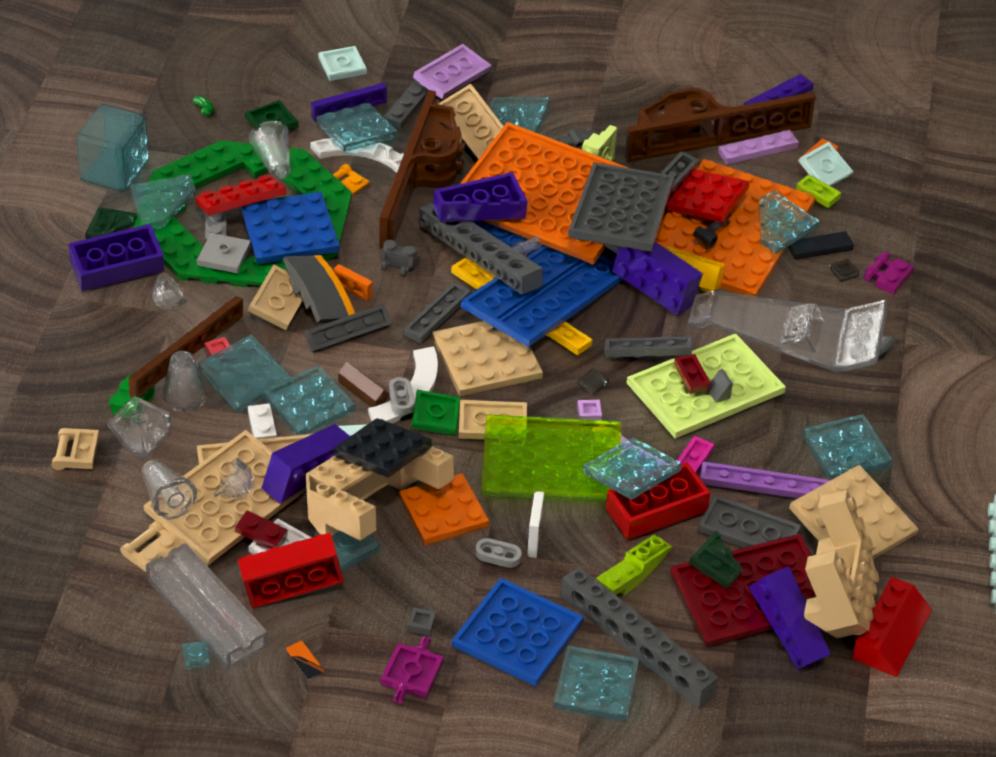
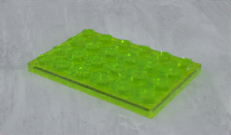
[481,414,621,503]

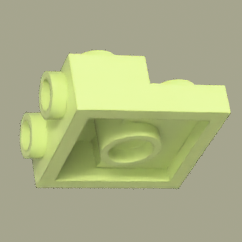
[582,125,617,161]

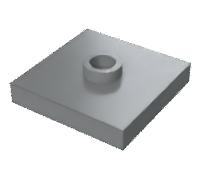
[197,233,251,273]

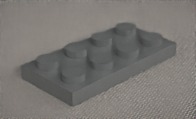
[698,495,801,548]

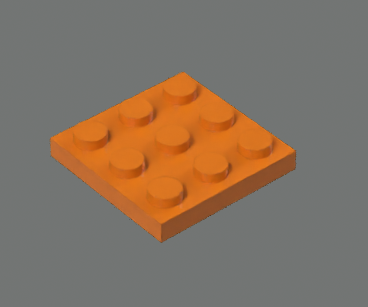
[399,473,489,545]

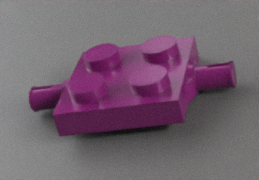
[380,636,444,704]

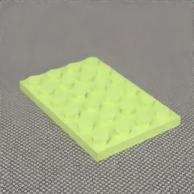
[627,333,786,439]

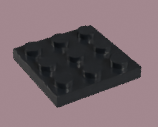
[333,418,432,478]

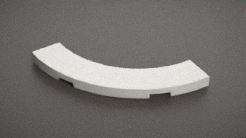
[311,138,404,173]
[368,346,438,424]

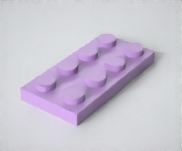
[413,44,492,99]

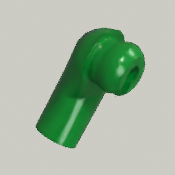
[193,95,215,117]

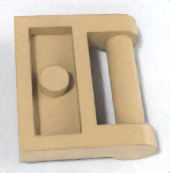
[51,428,99,470]
[120,521,184,575]

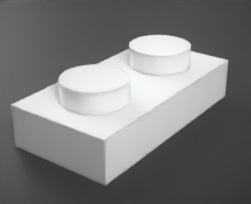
[248,403,277,439]

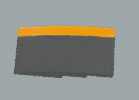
[283,255,355,324]

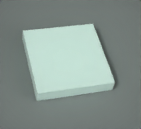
[319,46,367,81]
[798,142,853,187]

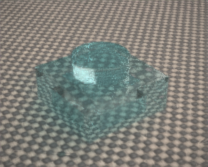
[182,641,210,669]

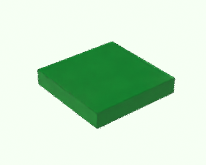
[411,390,461,436]

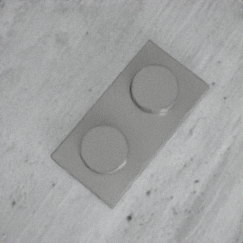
[205,211,227,243]

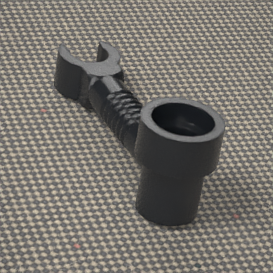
[693,213,732,249]

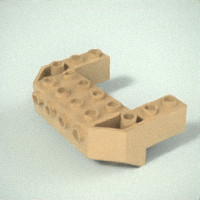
[306,447,454,541]
[804,489,879,638]

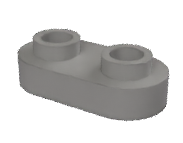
[389,377,414,415]
[475,538,522,568]

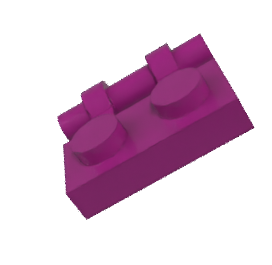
[863,252,915,295]

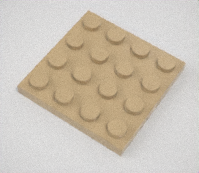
[432,321,543,397]
[789,464,919,559]

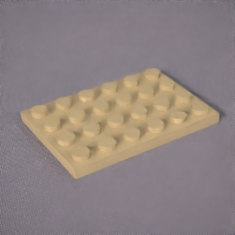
[144,430,307,565]

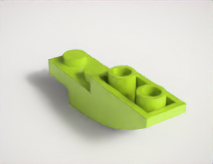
[595,535,672,595]

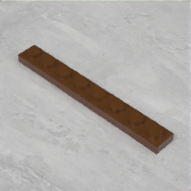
[128,296,243,399]

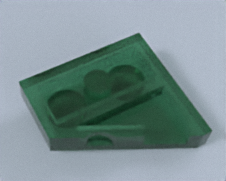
[85,207,137,239]
[689,530,742,589]

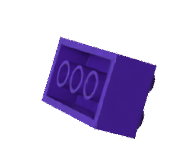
[68,224,164,291]
[612,242,703,316]

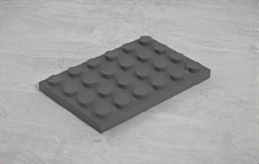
[568,162,675,252]

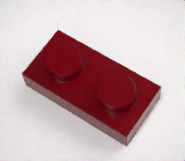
[674,354,711,394]
[235,510,288,549]

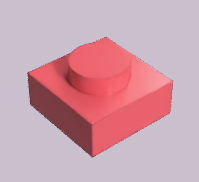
[204,337,234,364]

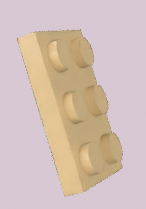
[247,265,303,330]
[459,400,527,441]

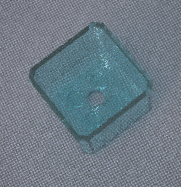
[76,103,149,192]

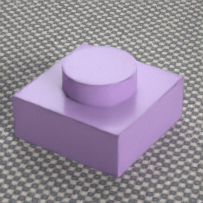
[577,400,602,422]

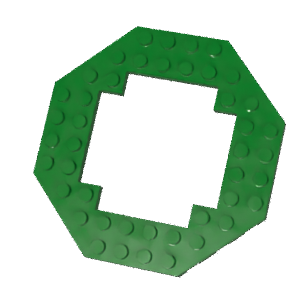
[133,140,352,287]

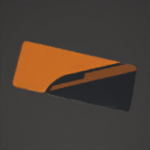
[286,641,325,679]

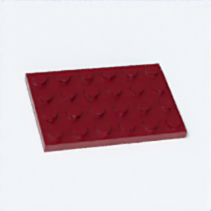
[670,534,817,647]

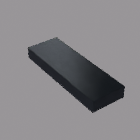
[788,231,854,260]

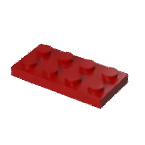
[195,175,287,216]

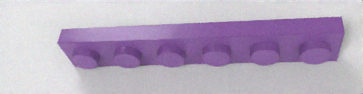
[700,461,831,499]

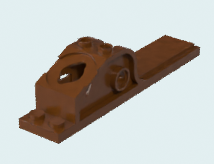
[625,88,816,163]
[379,90,465,249]

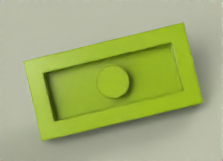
[796,174,841,208]

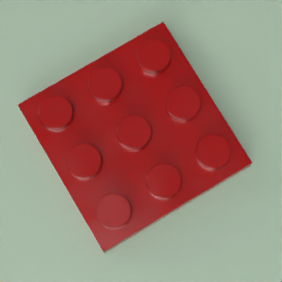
[667,170,749,222]

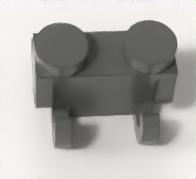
[381,240,420,276]

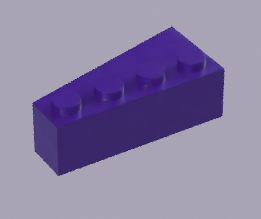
[433,172,527,222]
[261,424,350,504]
[749,566,831,670]

